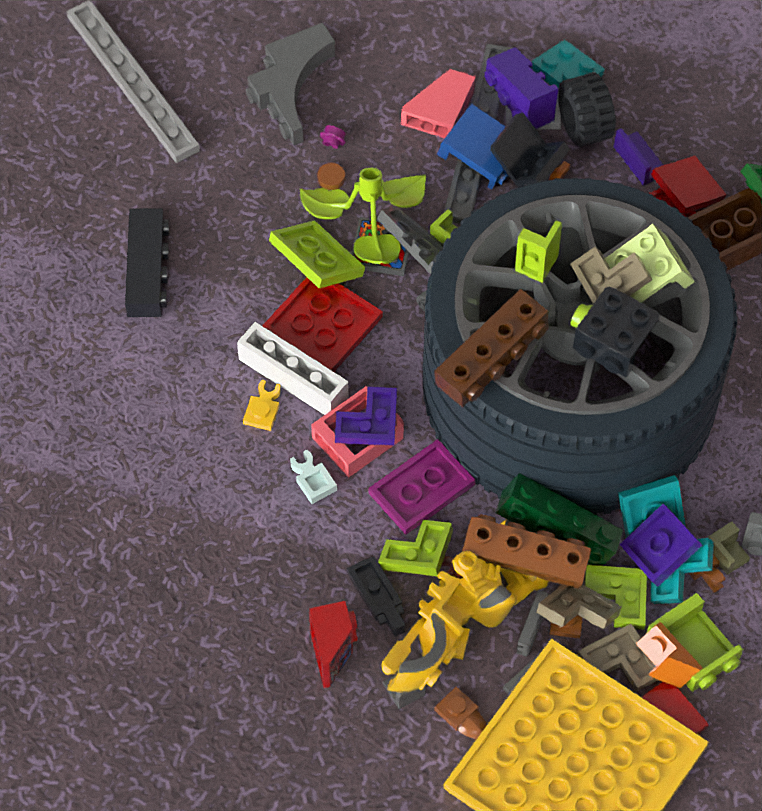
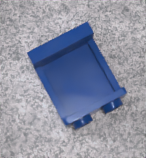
[437,104,509,190]

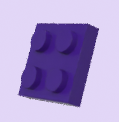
[620,503,702,587]

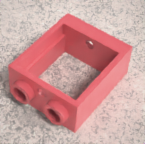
[311,386,404,478]

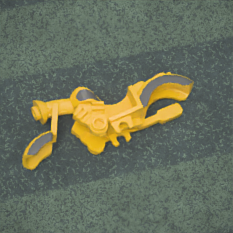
[381,519,549,692]

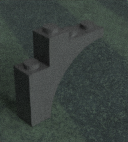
[246,22,335,146]

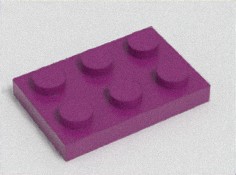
[369,439,475,535]

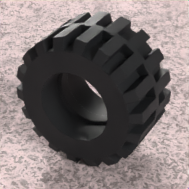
[558,72,616,147]

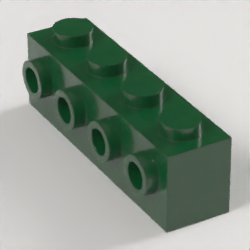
[495,473,623,566]

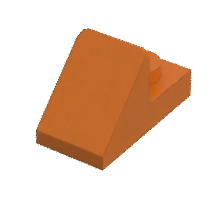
[636,622,703,688]

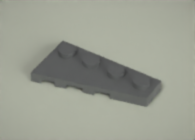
[377,205,443,274]

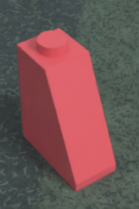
[401,69,475,138]

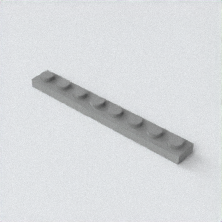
[67,0,200,163]

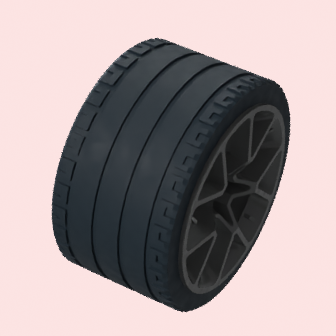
[423,178,738,515]

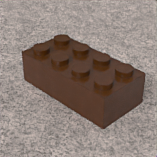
[688,187,762,271]

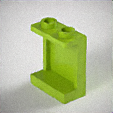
[647,593,743,692]

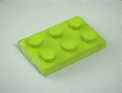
[269,220,365,288]

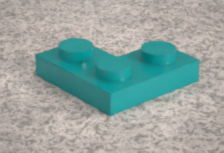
[650,538,714,604]

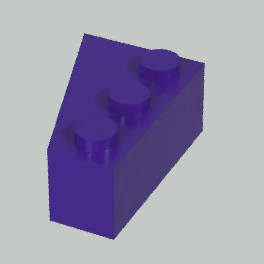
[484,47,559,129]

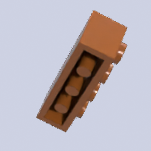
[462,514,591,589]

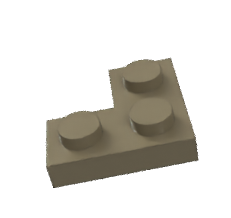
[571,247,653,304]
[536,584,622,629]
[578,624,658,692]

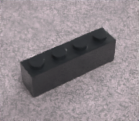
[125,208,170,317]

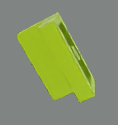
[515,220,562,283]

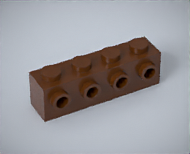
[434,289,549,408]

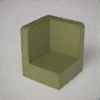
[708,522,750,575]

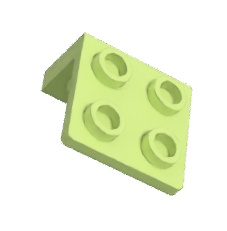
[605,224,695,303]

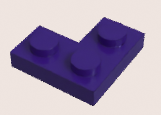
[335,387,397,445]

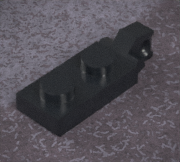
[347,555,406,637]

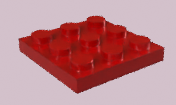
[262,277,383,372]

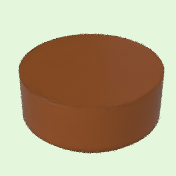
[317,163,345,190]

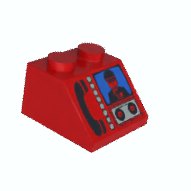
[309,601,357,688]

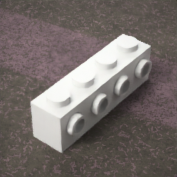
[237,322,348,415]

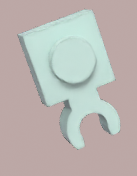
[290,450,337,504]

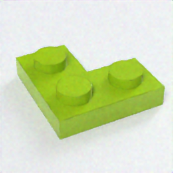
[378,520,453,576]
[585,565,647,630]

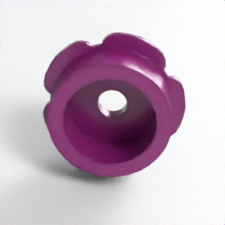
[320,125,346,149]

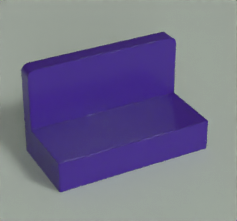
[614,128,663,186]

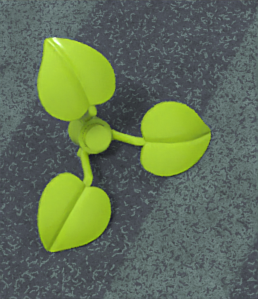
[300,168,426,264]

